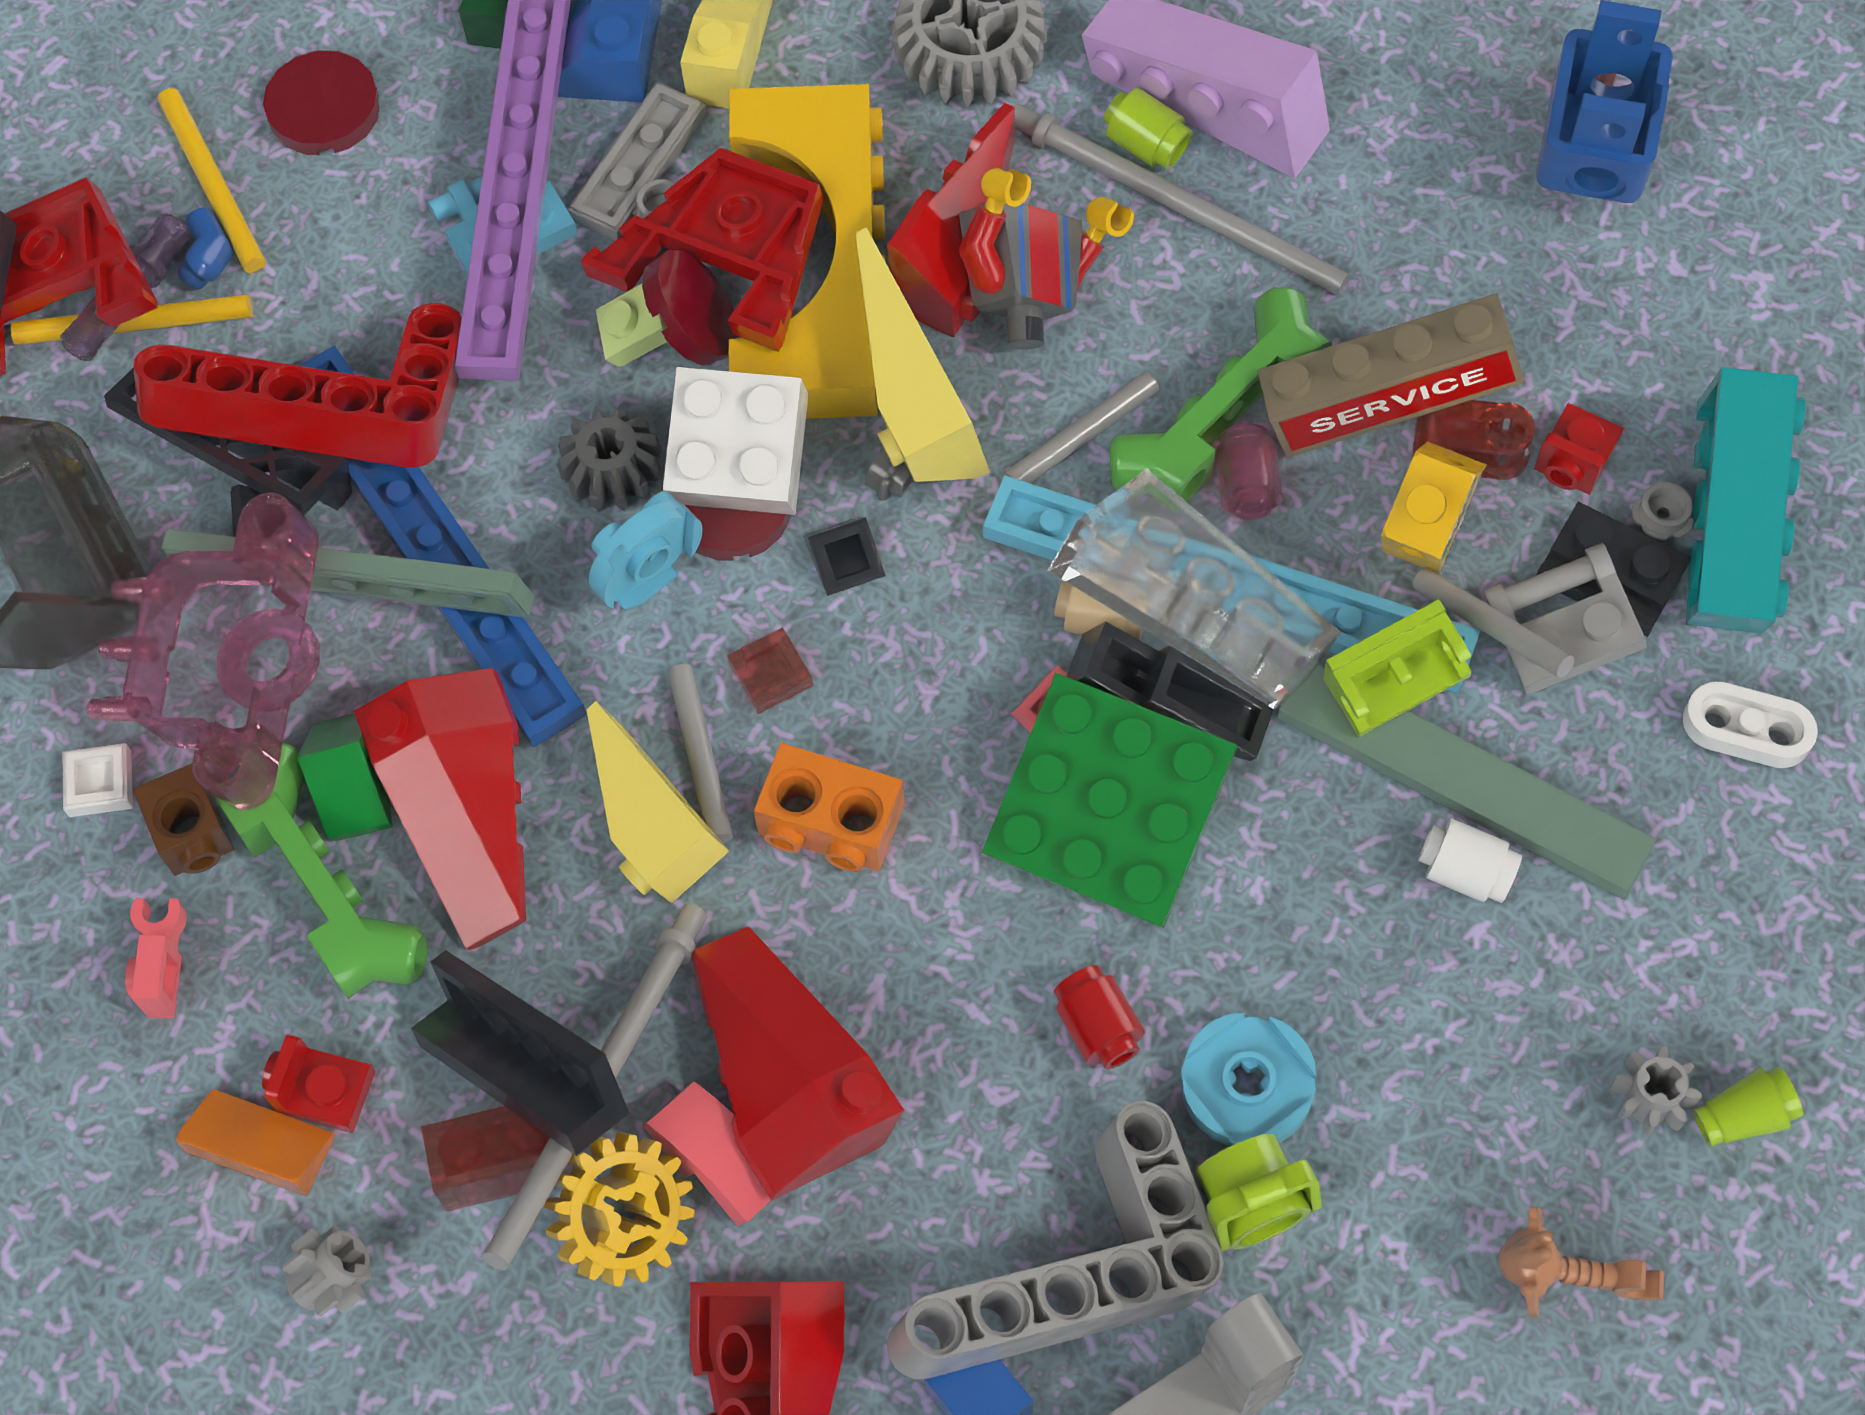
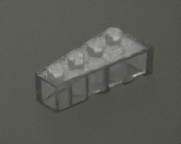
[1048,469,1341,709]

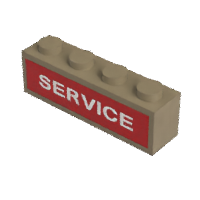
[1257,293,1525,458]

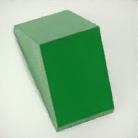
[297,713,393,842]

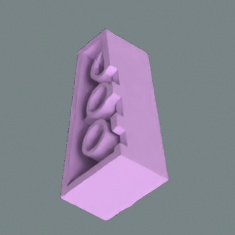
[1082,0,1330,179]

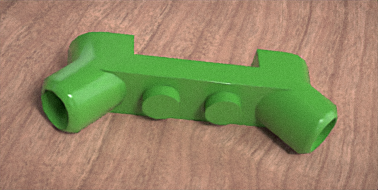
[1110,287,1333,509]
[214,740,428,999]

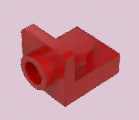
[1534,403,1624,495]
[262,1034,376,1134]

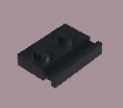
[1536,501,1691,637]

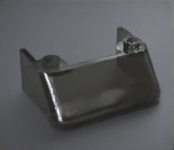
[0,415,165,670]

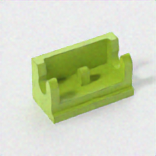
[1323,599,1472,737]

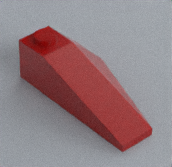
[887,103,1015,338]
[354,668,526,950]
[691,926,904,1201]
[689,1281,845,1415]

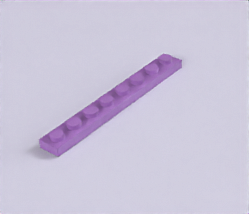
[455,0,571,381]

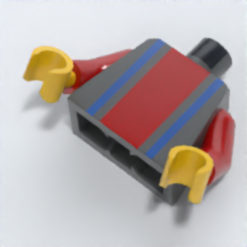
[959,168,1134,350]

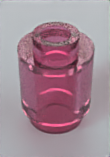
[1215,424,1283,520]

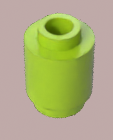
[1103,87,1193,170]

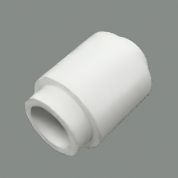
[1418,818,1522,903]

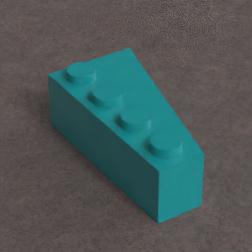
[1686,367,1806,634]

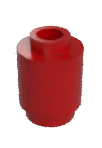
[1053,965,1145,1070]

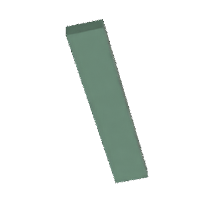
[161,528,535,618]
[1278,660,1657,900]

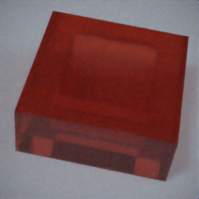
[727,627,814,714]

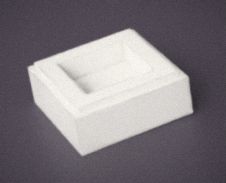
[62,743,133,817]

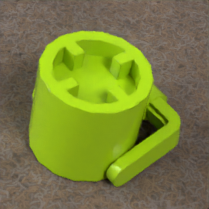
[1195,1134,1322,1252]

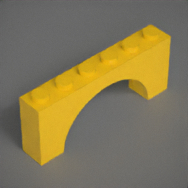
[729,84,886,419]

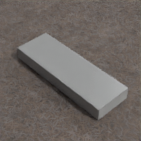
[567,81,707,240]

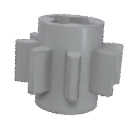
[1610,1046,1702,1136]
[282,1226,373,1316]

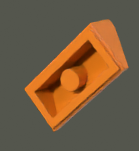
[175,1089,335,1197]

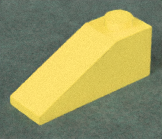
[680,0,773,109]
[586,701,729,903]

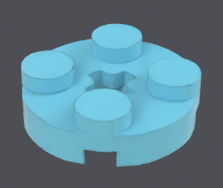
[589,491,702,610]
[1180,1013,1316,1147]

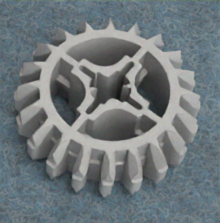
[892,0,1047,108]

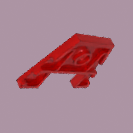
[580,147,824,352]
[0,177,158,376]

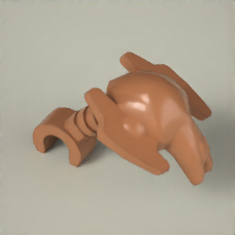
[1497,1207,1664,1318]

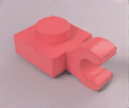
[125,898,187,1018]

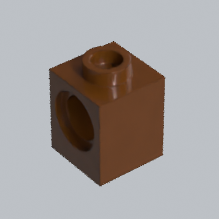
[133,762,235,876]

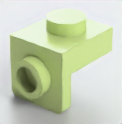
[596,284,668,367]

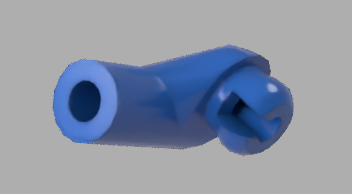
[177,207,232,290]

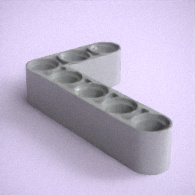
[887,1101,1224,1379]
[1108,1292,1304,1415]

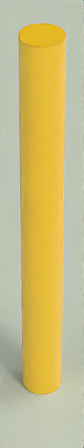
[157,88,266,273]
[11,294,253,346]

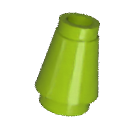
[1693,1066,1803,1148]

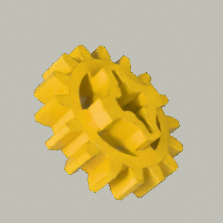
[543,1132,695,1286]

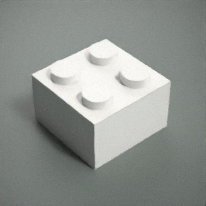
[663,367,808,515]

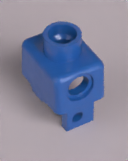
[1536,0,1673,203]

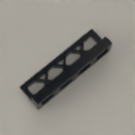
[104,368,352,517]
[411,950,630,1156]

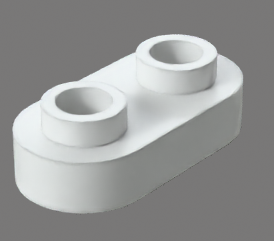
[1683,682,1818,768]

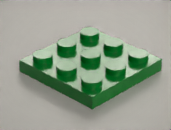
[981,673,1238,928]

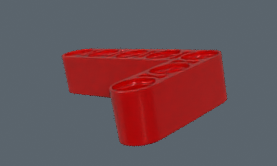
[133,303,462,467]

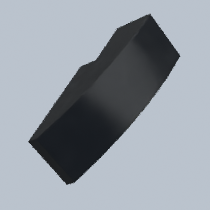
[1066,621,1276,761]

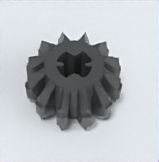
[557,405,662,512]

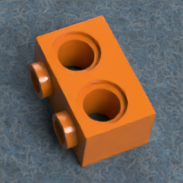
[754,742,905,872]

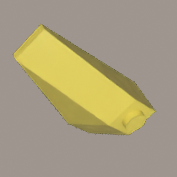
[856,227,990,482]

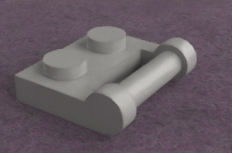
[1483,542,1647,694]

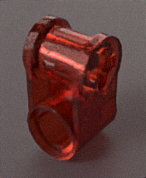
[1411,400,1536,480]

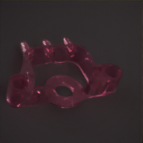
[86,492,320,811]

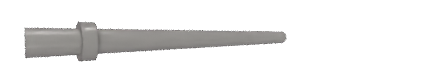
[1012,103,1350,295]
[482,904,707,1270]

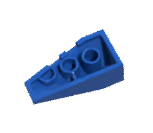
[558,0,662,103]

